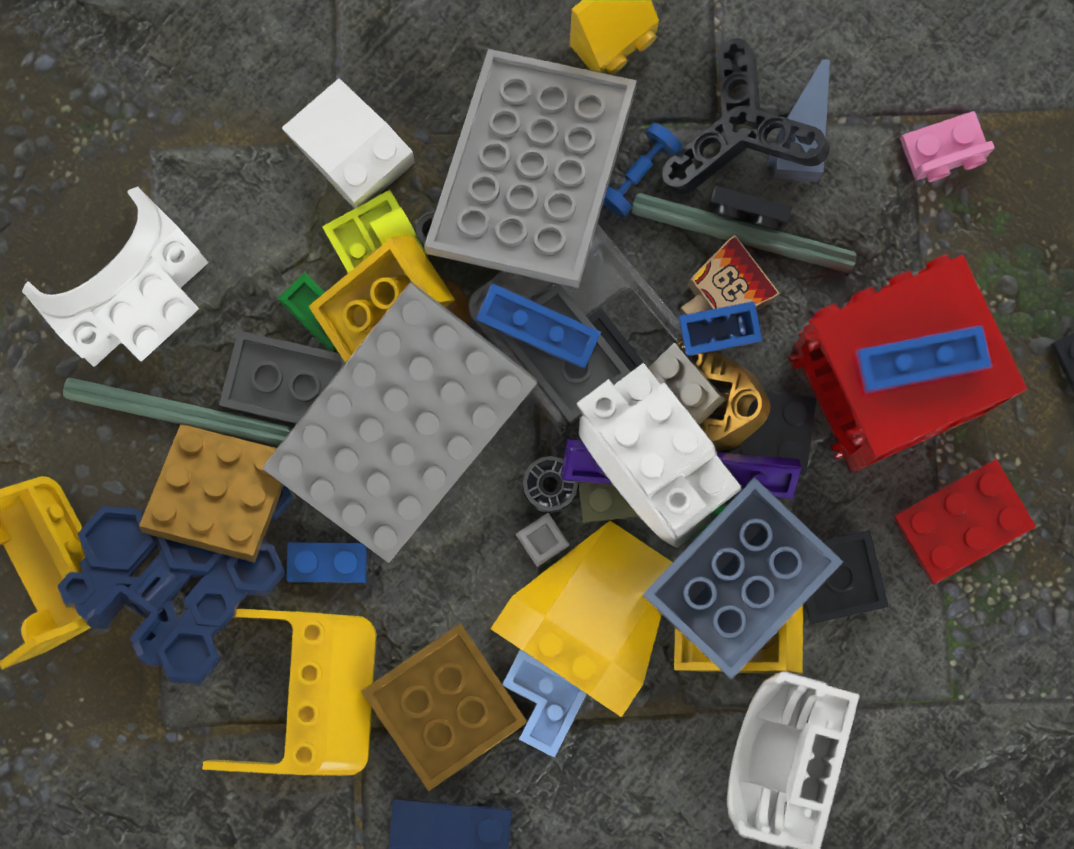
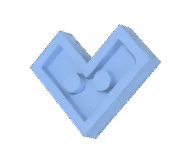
[502,650,587,758]

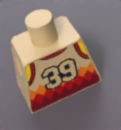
[680,235,779,315]

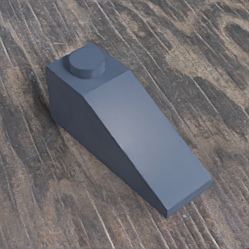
[767,59,830,182]

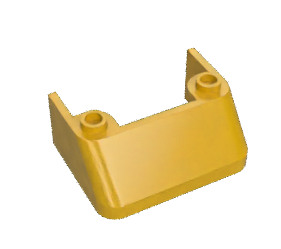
[0,476,91,669]

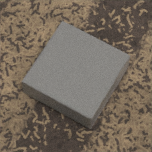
[516,513,570,567]

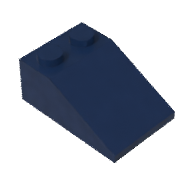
[389,799,512,849]

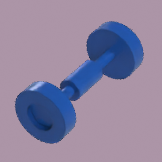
[603,122,682,218]

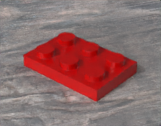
[893,459,1036,585]

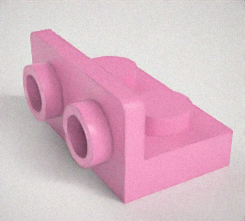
[900,111,995,182]

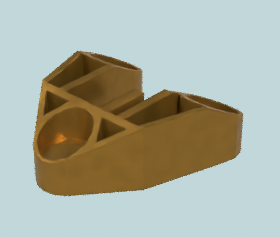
[678,341,771,452]

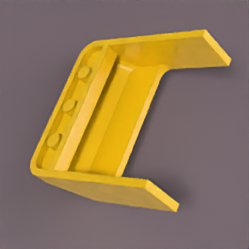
[203,609,377,776]

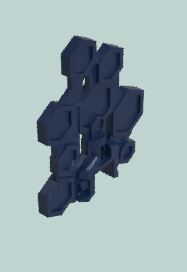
[57,485,292,685]

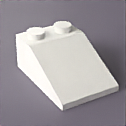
[282,79,415,209]

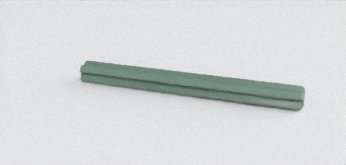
[632,193,856,273]
[63,378,291,447]

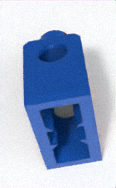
[678,301,762,356]

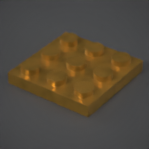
[139,424,284,563]
[361,623,528,791]

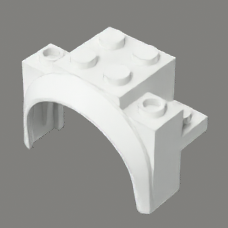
[22,187,209,367]
[576,363,742,548]
[727,672,859,849]

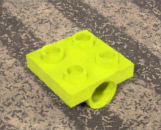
[322,190,428,273]

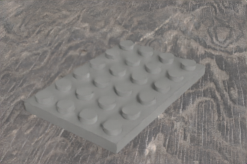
[424,49,637,288]
[263,281,537,563]

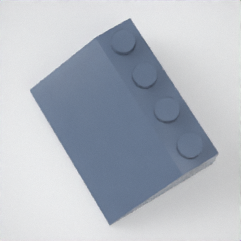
[642,478,843,679]

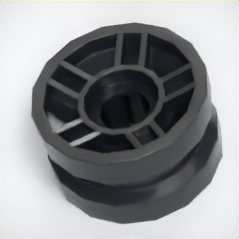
[523,456,578,513]

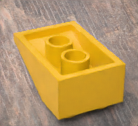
[570,0,659,75]
[309,236,455,363]
[674,605,803,674]

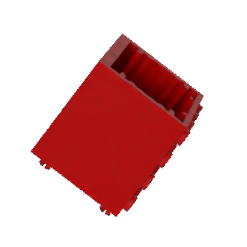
[788,254,1027,473]

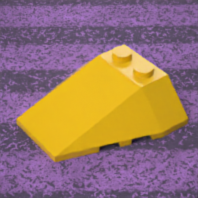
[491,521,673,717]

